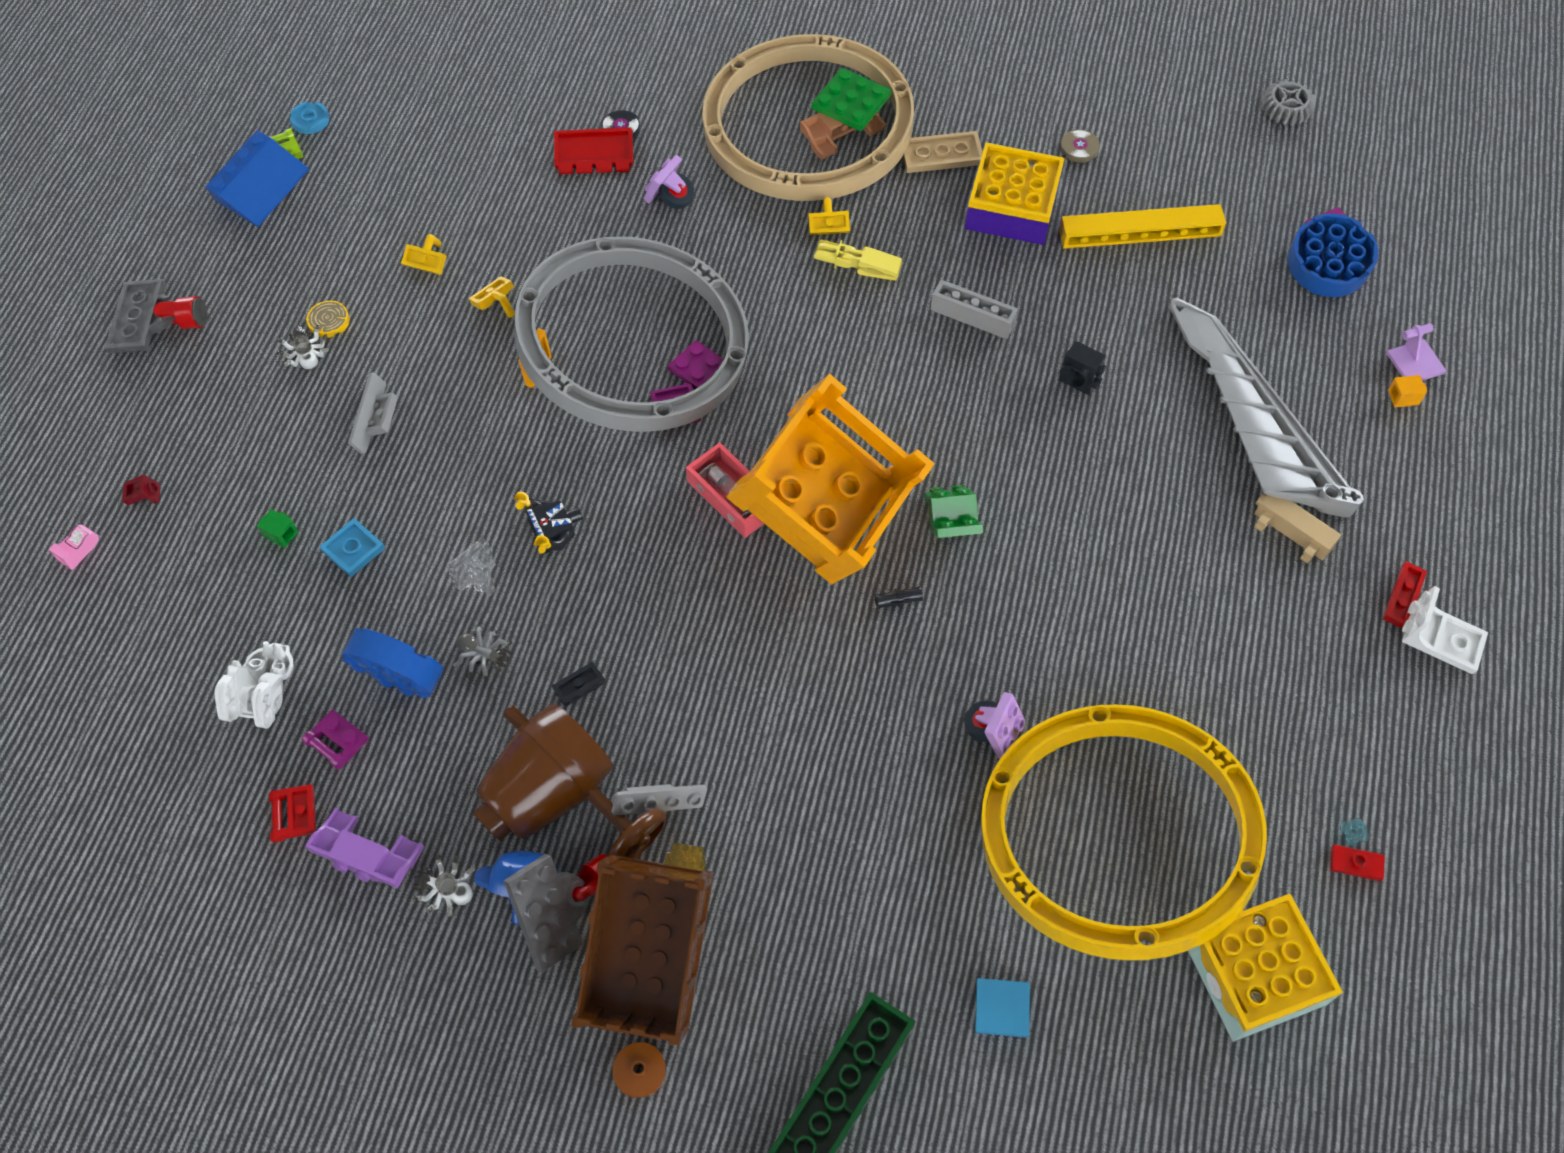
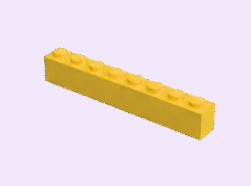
[1059,204,1226,249]

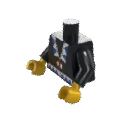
[514,492,583,554]

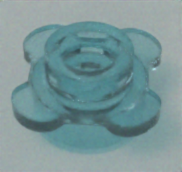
[1340,818,1370,845]

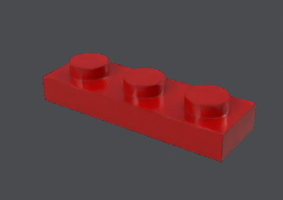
[1382,561,1427,629]

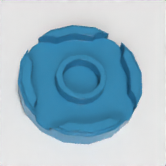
[290,102,329,134]

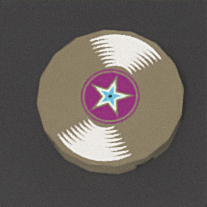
[1060,129,1100,163]

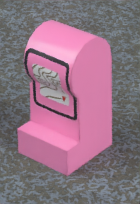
[48,525,99,570]

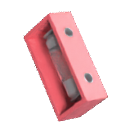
[686,442,764,538]

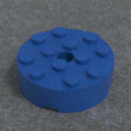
[1288,213,1378,297]
[341,628,444,699]

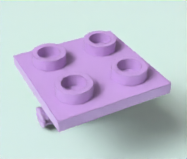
[1386,323,1446,381]

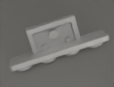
[348,372,398,454]
[611,784,707,816]

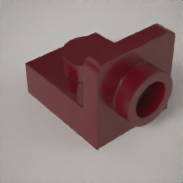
[122,475,160,505]

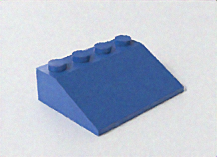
[205,130,309,227]

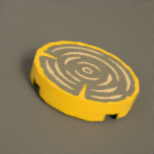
[306,301,350,338]

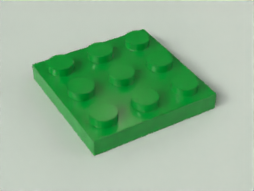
[811,68,891,131]

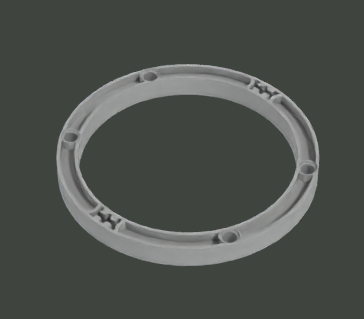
[514,236,749,432]

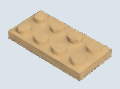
[903,131,983,173]

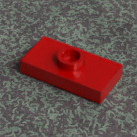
[1330,844,1385,881]

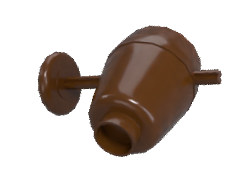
[473,703,667,859]

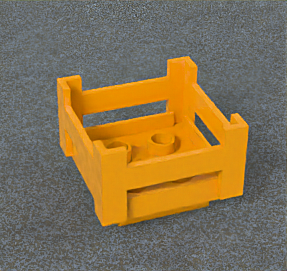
[726,373,935,585]

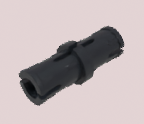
[874,586,923,609]

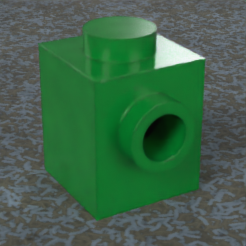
[257,509,298,549]

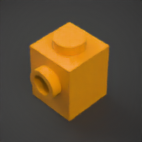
[1388,375,1427,408]

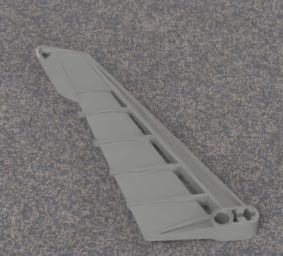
[1168,298,1364,518]

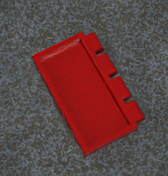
[554,127,634,175]

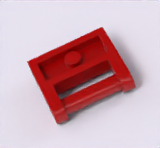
[269,784,316,842]

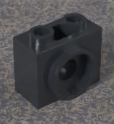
[1059,340,1106,396]

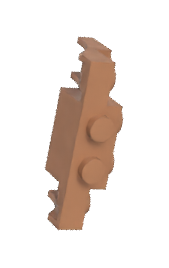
[800,112,886,160]

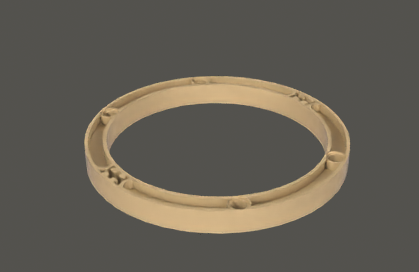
[703,34,914,201]

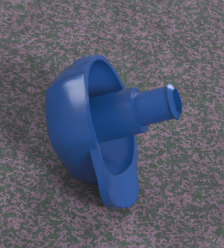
[474,850,558,926]

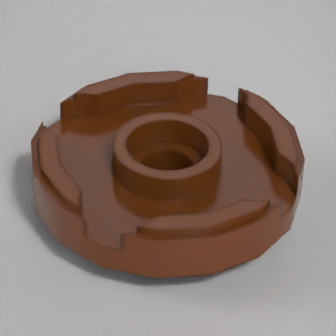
[612,1042,666,1098]

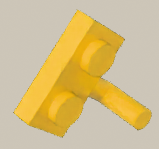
[808,197,850,235]
[401,234,447,275]
[469,276,515,318]

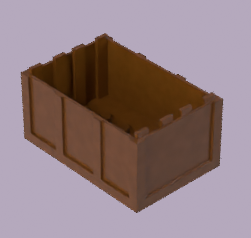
[571,855,714,1046]

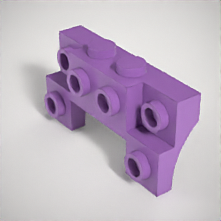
[305,808,424,889]

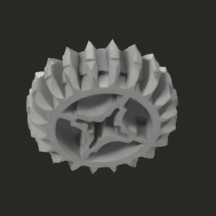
[1262,79,1316,126]

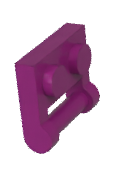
[302,709,369,770]

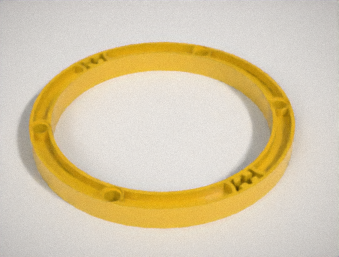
[981,704,1267,960]

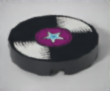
[602,110,640,138]

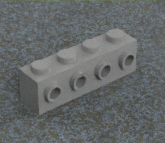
[931,280,1018,339]

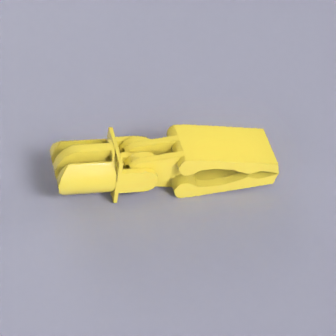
[814,240,902,281]

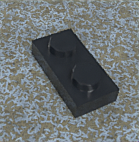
[552,661,606,707]

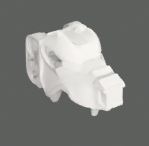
[215,641,293,729]

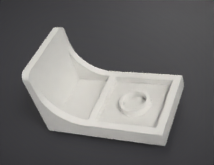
[1402,586,1488,674]

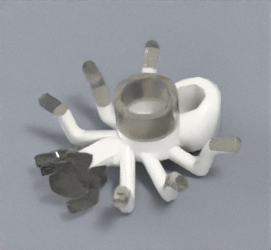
[277,325,329,370]
[412,854,476,916]

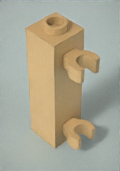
[1254,494,1342,564]

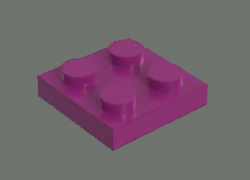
[668,340,724,389]

